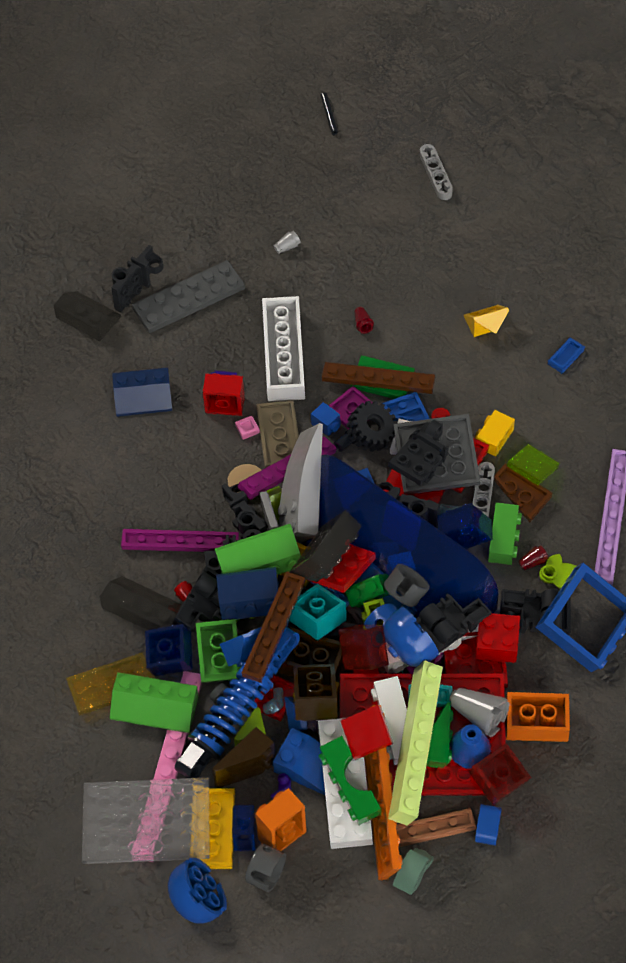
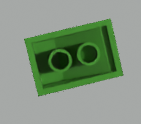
[196,619,241,683]

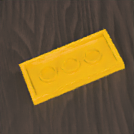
[190,788,235,869]

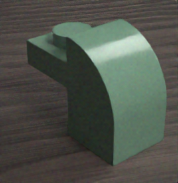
[393,848,434,895]

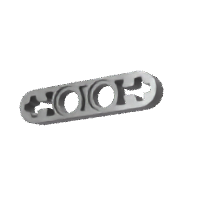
[420,144,453,200]
[470,462,495,530]

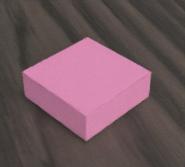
[235,416,260,440]

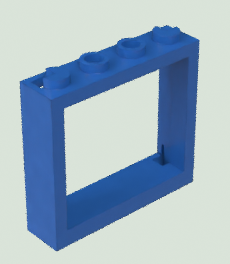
[535,563,626,672]

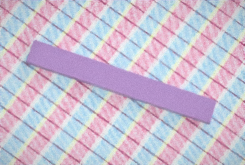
[595,449,626,585]

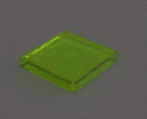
[507,444,560,485]

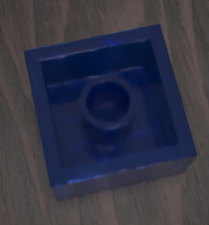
[437,503,493,552]
[145,624,193,676]

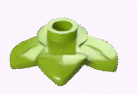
[539,554,577,588]

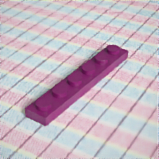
[238,436,337,500]
[121,529,239,552]

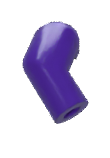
[270,773,291,800]

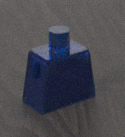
[232,805,255,851]

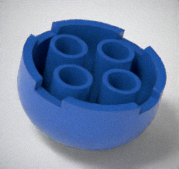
[384,607,439,667]
[168,857,227,924]

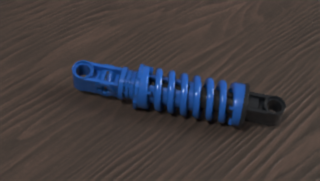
[175,627,300,781]

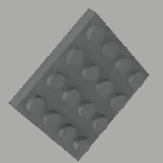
[394,414,480,495]

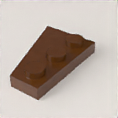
[494,463,552,523]

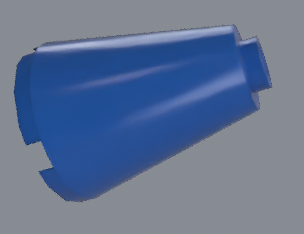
[449,725,491,769]

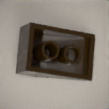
[212,727,275,788]

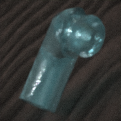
[263,688,284,714]

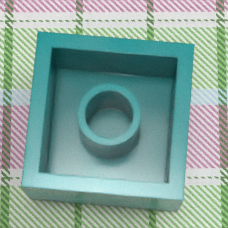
[289,584,346,641]

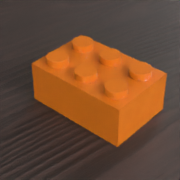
[506,692,570,742]
[255,788,307,851]

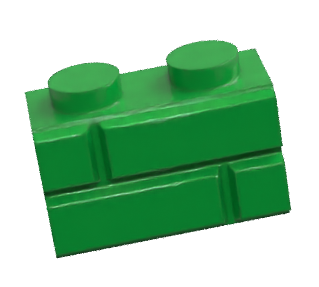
[345,574,390,608]

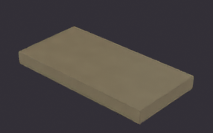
[256,400,299,468]

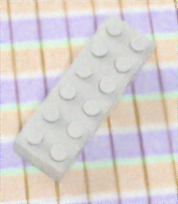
[262,296,305,402]
[318,718,373,849]

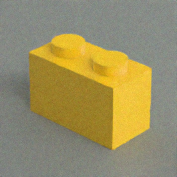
[475,410,515,457]

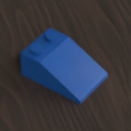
[273,728,325,795]

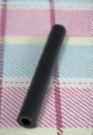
[320,92,338,135]

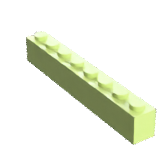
[388,660,443,825]

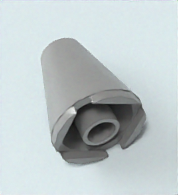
[450,688,510,737]

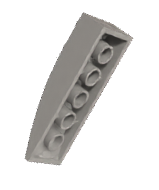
[278,423,323,543]

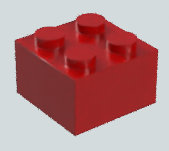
[203,373,245,416]
[476,613,520,663]

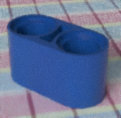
[475,804,502,846]

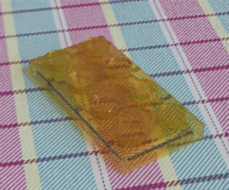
[66,652,152,716]

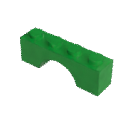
[318,736,382,825]

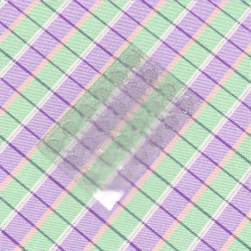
[82,778,210,864]

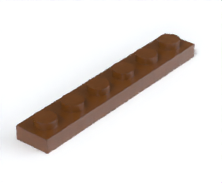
[322,362,435,394]
[242,572,305,683]

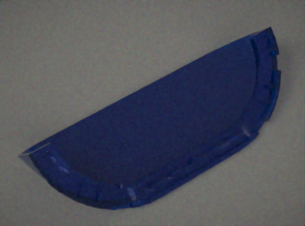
[302,455,499,618]

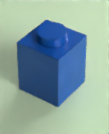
[311,402,341,436]

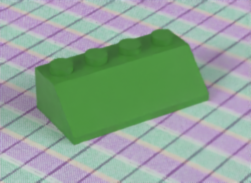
[215,524,302,575]
[110,672,199,733]

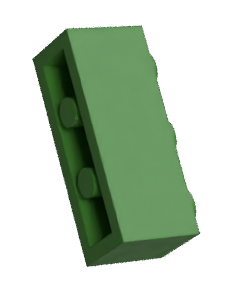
[488,503,522,565]

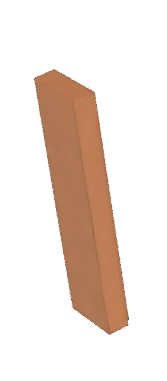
[396,808,476,847]

